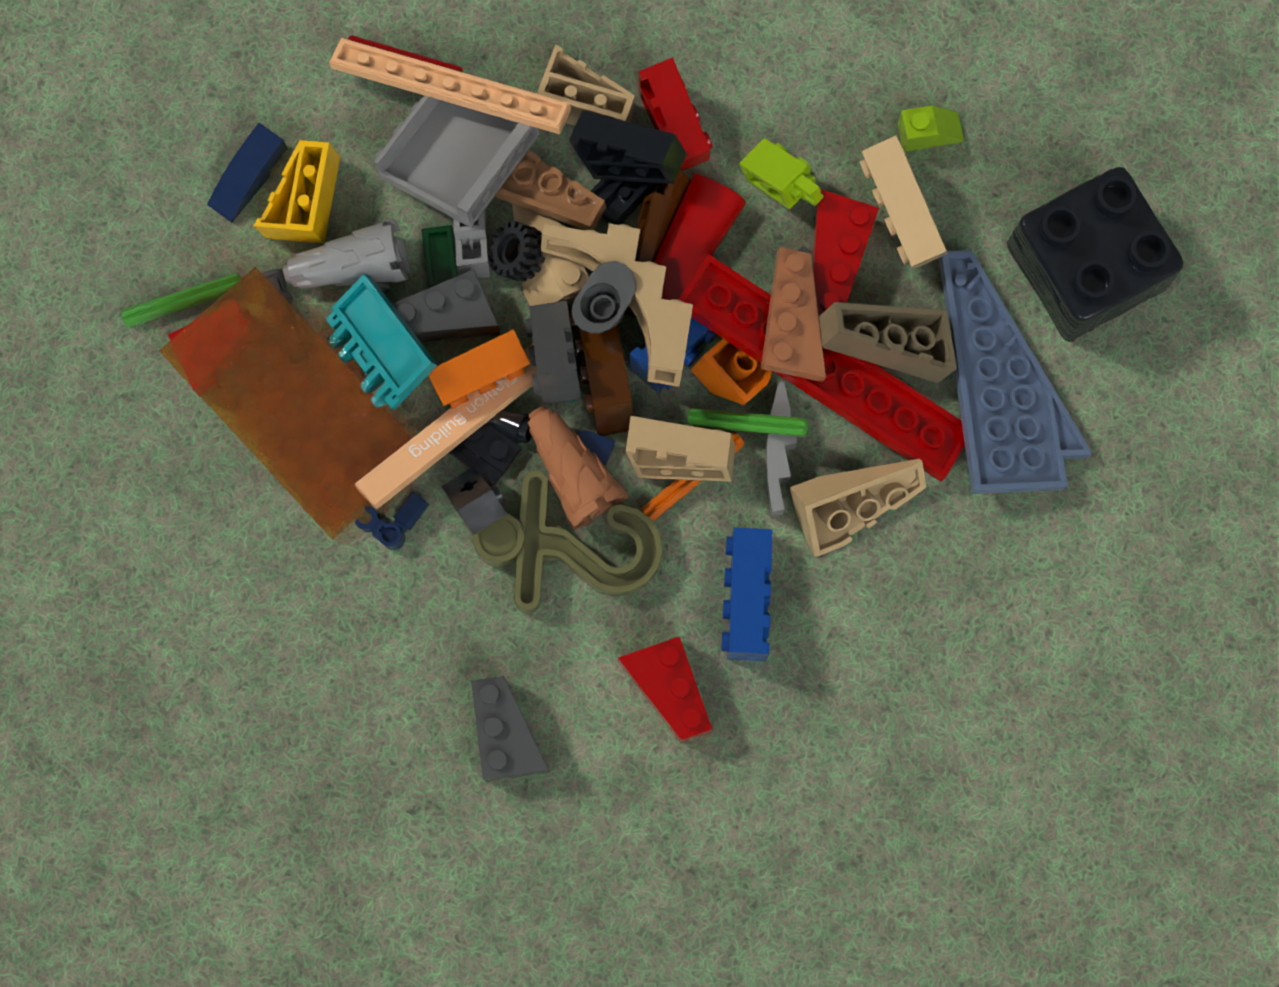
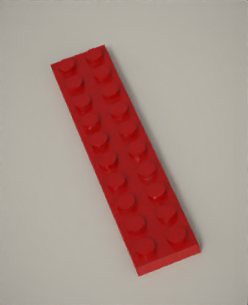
[678,254,965,482]

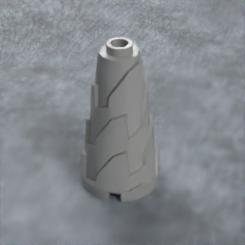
[283,218,410,289]

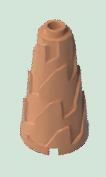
[528,406,629,530]

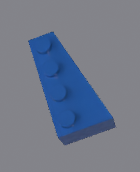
[721,527,773,662]

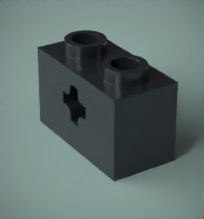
[441,466,506,535]

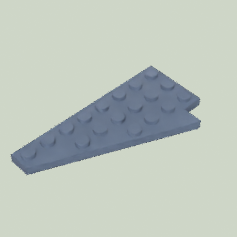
[938,250,1091,494]

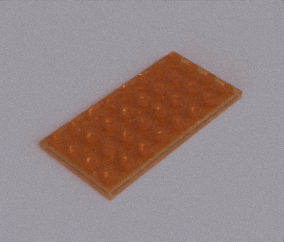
[159,267,412,540]

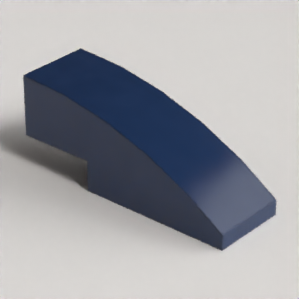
[207,123,288,223]

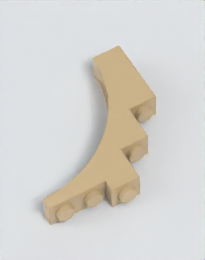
[541,224,693,387]

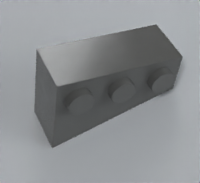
[525,301,581,405]
[471,676,550,781]

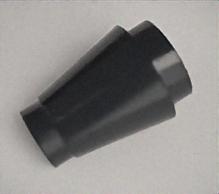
[487,410,532,444]

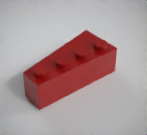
[812,189,879,317]

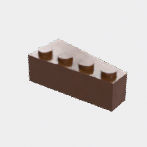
[570,298,633,436]

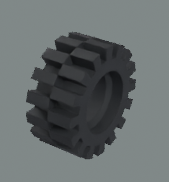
[488,221,545,282]

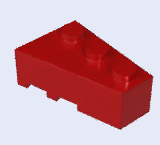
[638,57,713,171]
[618,636,712,743]

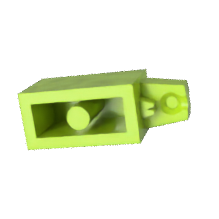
[739,138,824,210]

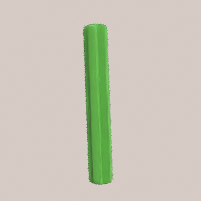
[121,273,244,327]
[688,408,809,437]

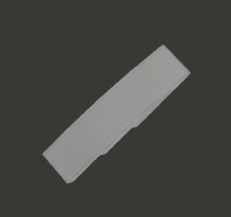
[765,382,797,517]

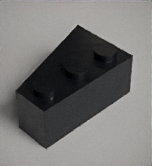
[569,110,687,184]

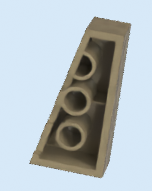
[819,302,957,383]

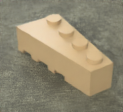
[860,135,948,269]

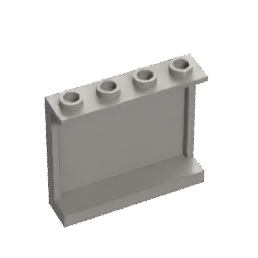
[374,96,540,228]

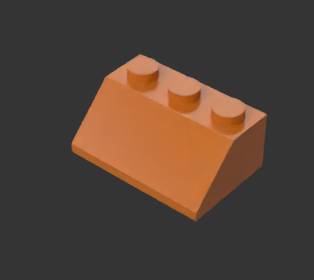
[428,329,530,409]

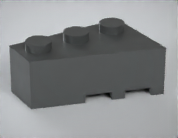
[392,270,500,342]

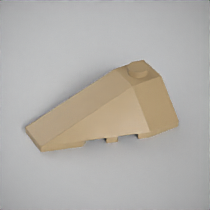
[512,204,589,306]
[790,459,926,557]

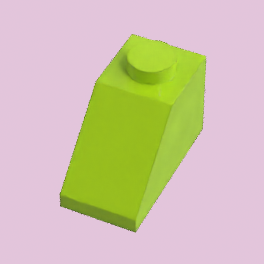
[897,105,964,152]

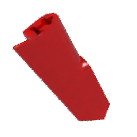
[654,174,746,300]

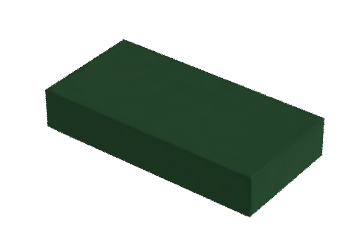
[421,225,458,288]

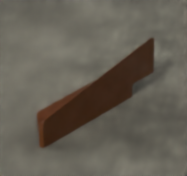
[624,170,691,318]

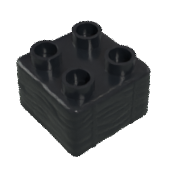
[1006,167,1184,342]

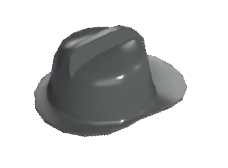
[572,261,636,333]

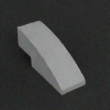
[453,210,490,278]

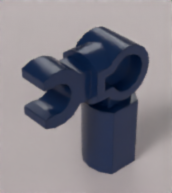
[355,492,429,550]

